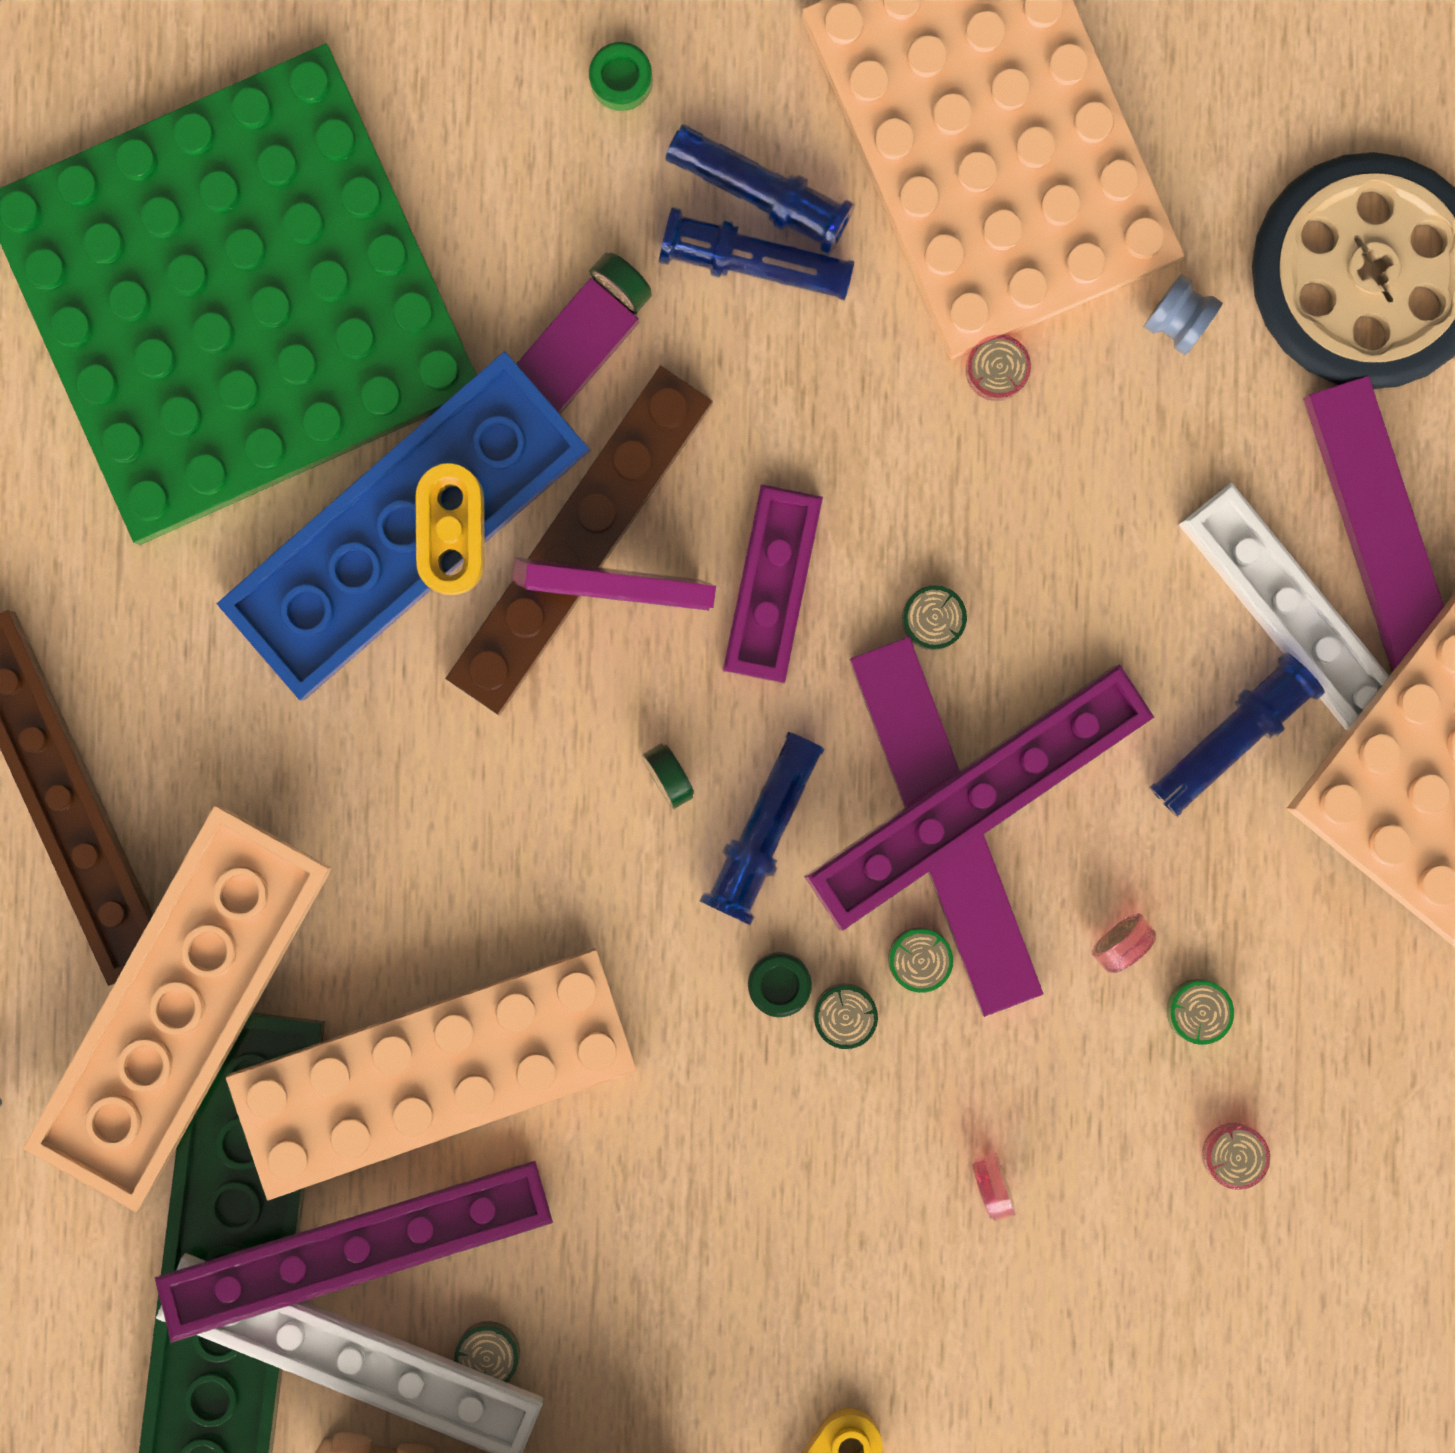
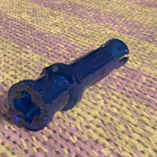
[665,124,855,255]
[659,207,855,300]
[1149,652,1325,817]
[699,732,825,925]

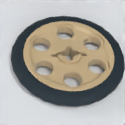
[1252,152,1455,389]

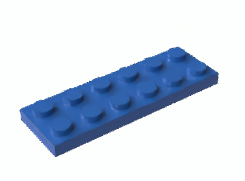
[216,351,591,700]

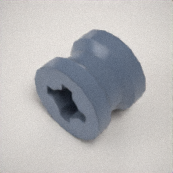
[1143,274,1223,355]

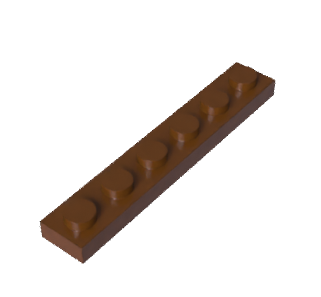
[445,365,713,715]
[0,610,153,986]

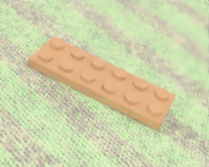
[23,805,332,1212]
[226,948,637,1201]

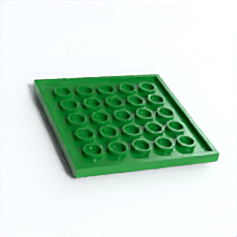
[0,43,476,545]

